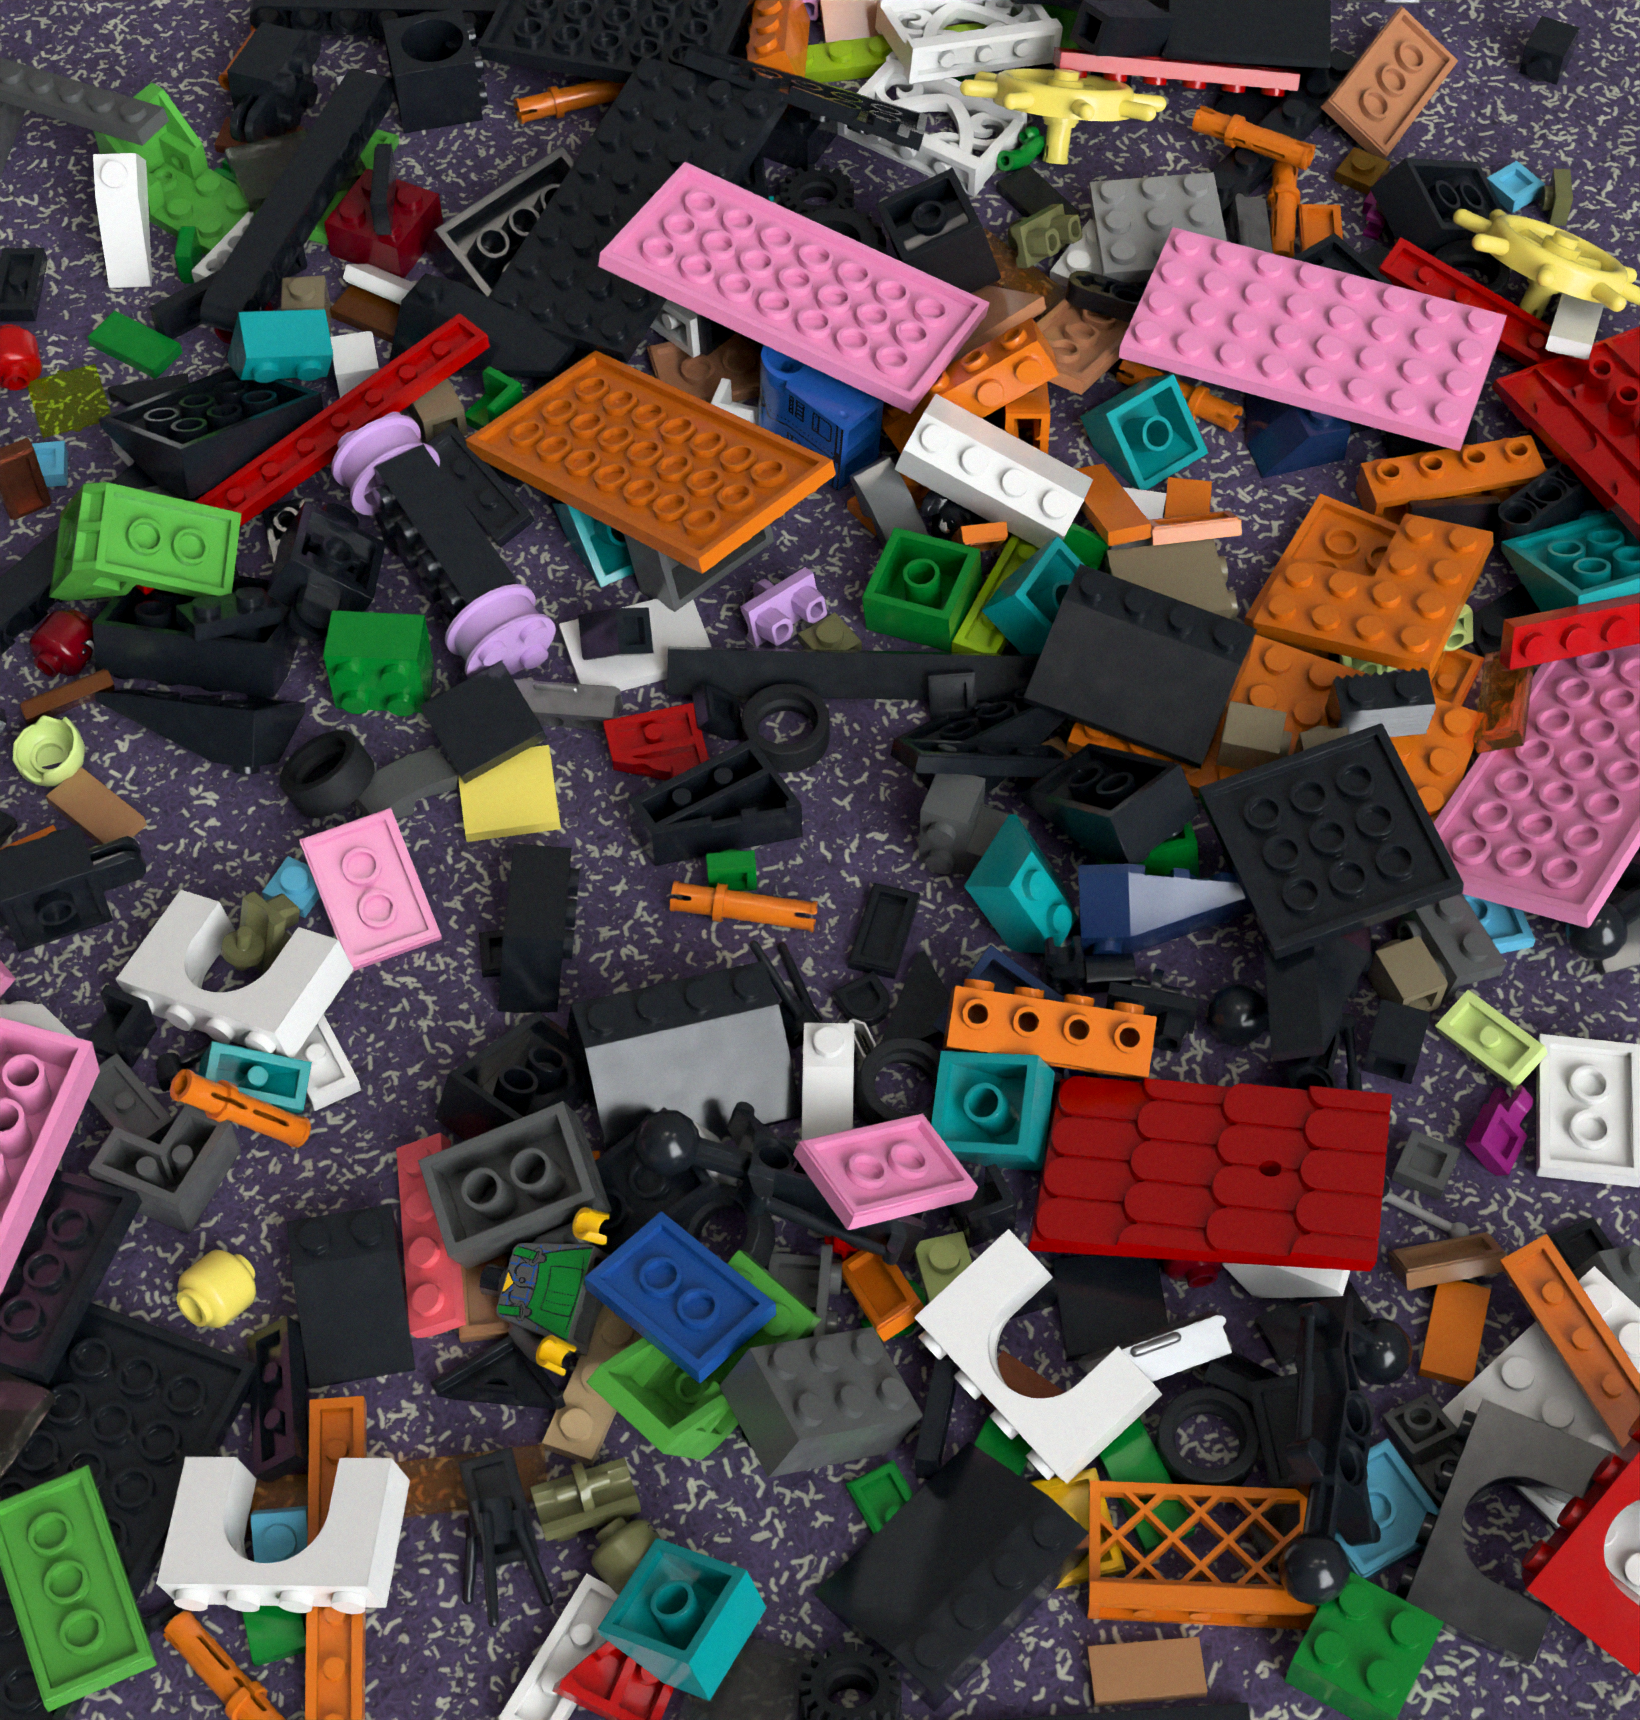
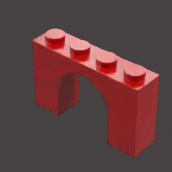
[1521,1415,1640,1675]

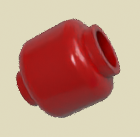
[0,324,43,391]

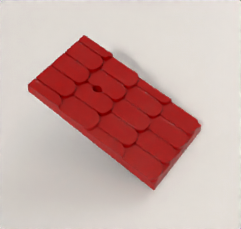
[1492,326,1640,542]
[1027,1076,1392,1272]

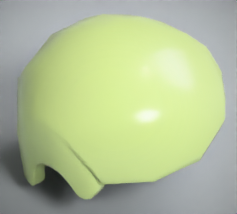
[12,715,85,787]

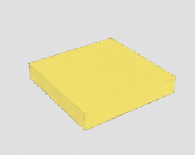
[458,745,561,842]

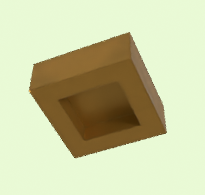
[1334,147,1391,195]

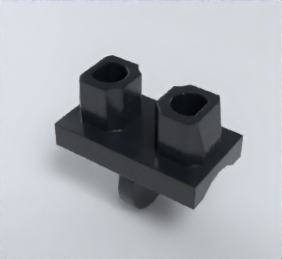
[1106,968,1199,1053]

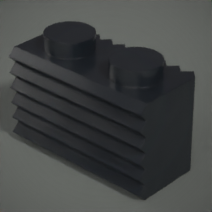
[1325,667,1436,737]

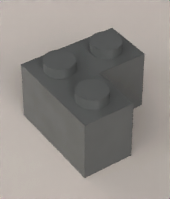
[919,774,1030,877]
[88,1104,241,1234]

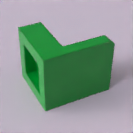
[465,366,523,431]

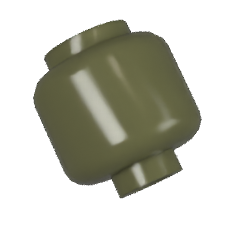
[591,1517,662,1595]

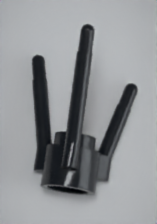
[749,940,823,1049]
[462,1496,553,1628]

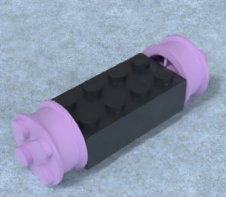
[331,412,556,679]

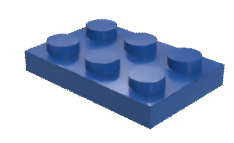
[584,1211,776,1384]

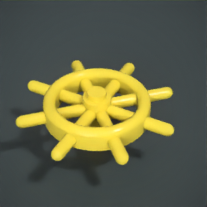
[960,69,1166,165]
[1453,209,1640,320]

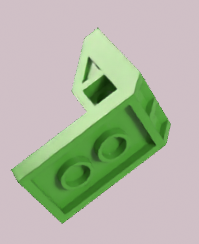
[93,82,262,255]
[49,482,241,601]
[586,1249,822,1460]

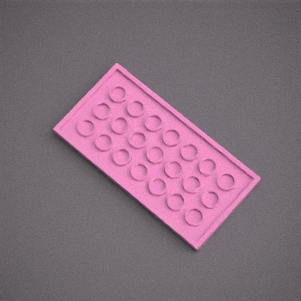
[598,162,990,414]
[1119,227,1507,451]
[1433,644,1640,928]

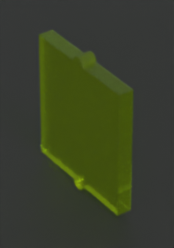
[27,364,111,438]

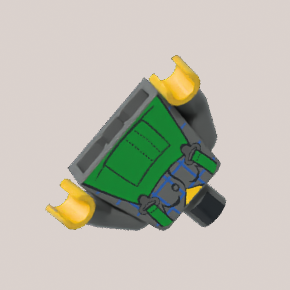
[480,1207,610,1376]

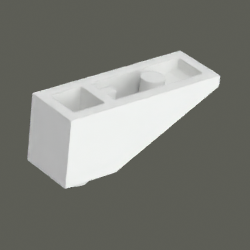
[93,153,152,288]
[802,1023,854,1141]

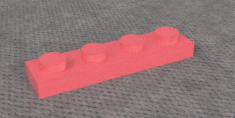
[396,1133,466,1338]

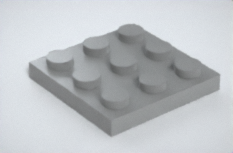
[1089,172,1227,283]

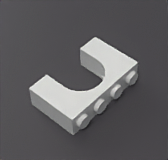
[116,890,354,1058]
[914,1229,1162,1484]
[156,1457,410,1614]

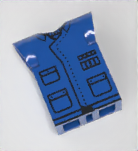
[757,345,884,491]

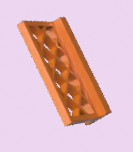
[1087,1480,1317,1630]

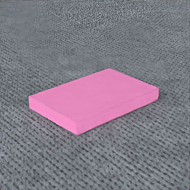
[299,808,442,972]
[793,1113,978,1230]

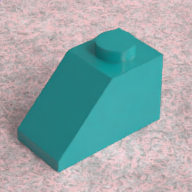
[198,1041,312,1113]

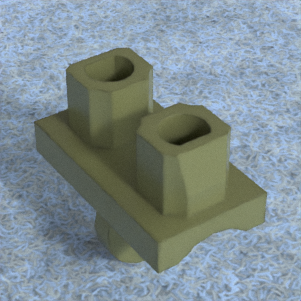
[1008,204,1083,268]
[221,891,300,976]
[530,1457,641,1543]

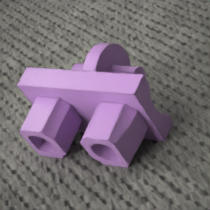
[740,567,827,647]

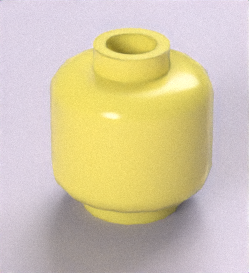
[176,1249,256,1329]

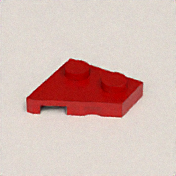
[603,703,709,781]
[552,1640,674,1720]

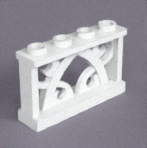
[875,0,1063,84]
[838,52,1027,197]

